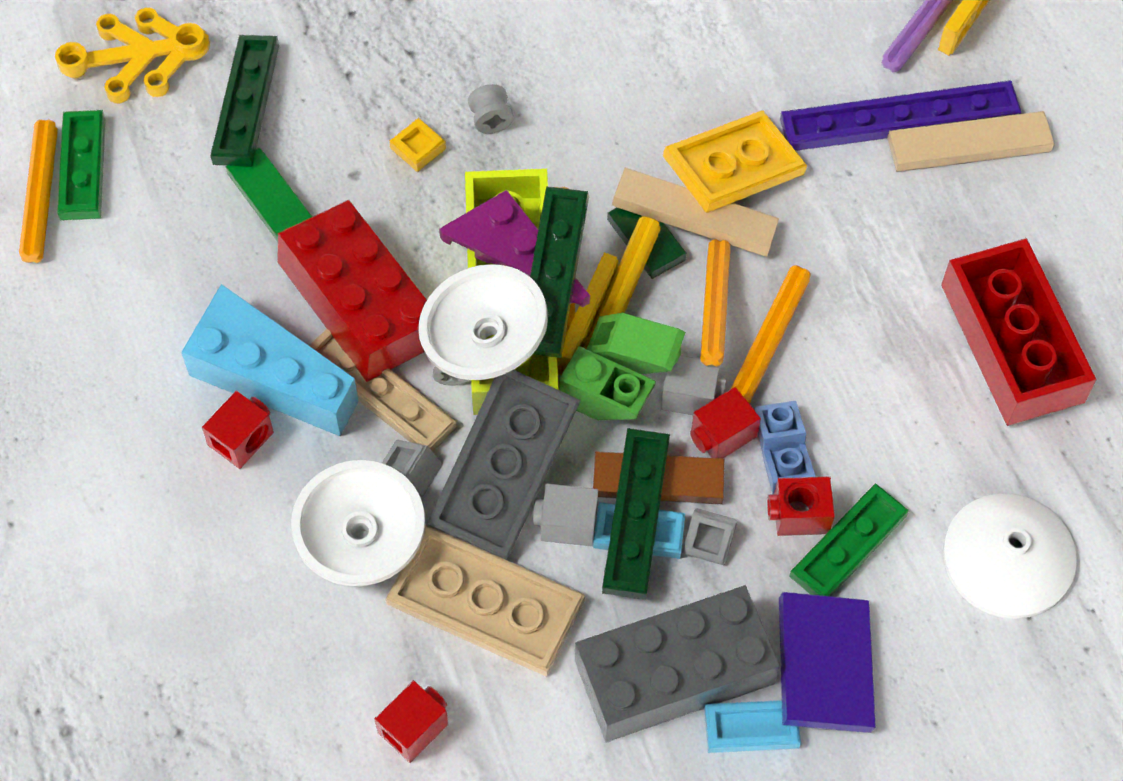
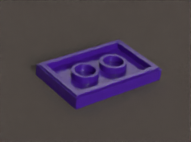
[779,592,876,733]

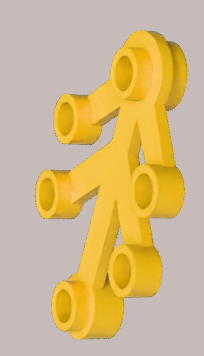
[55,7,210,103]

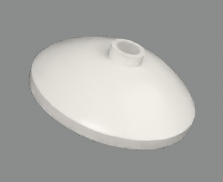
[419,264,548,380]
[291,460,425,586]
[943,493,1077,619]

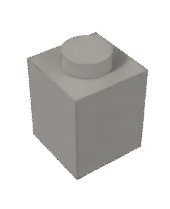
[661,355,726,415]
[533,484,598,547]

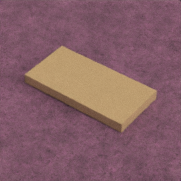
[386,525,585,677]

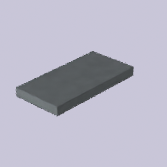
[427,370,581,560]

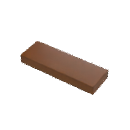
[593,451,725,504]

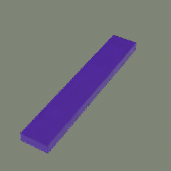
[780,80,1022,151]

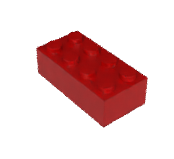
[277,200,427,382]
[941,238,1097,426]

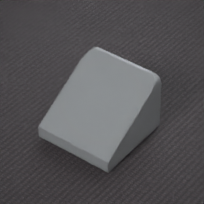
[382,440,441,497]
[682,508,738,565]

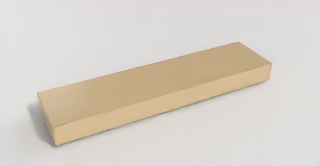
[887,111,1054,172]
[611,167,779,257]
[309,329,457,452]

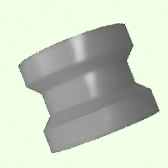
[468,84,513,134]

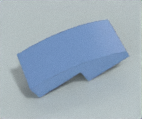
[754,401,816,494]

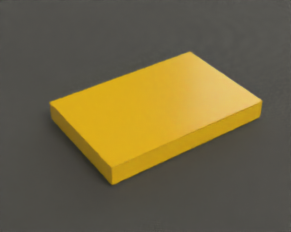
[663,110,807,213]

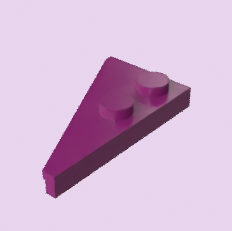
[439,190,590,308]

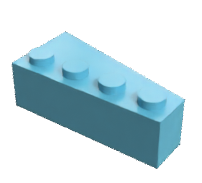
[181,284,359,436]

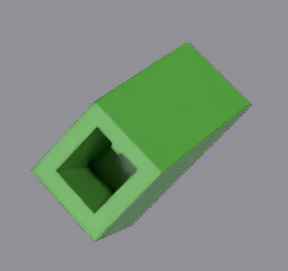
[587,313,686,375]
[559,346,656,420]

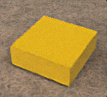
[389,117,446,172]

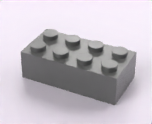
[575,585,780,742]

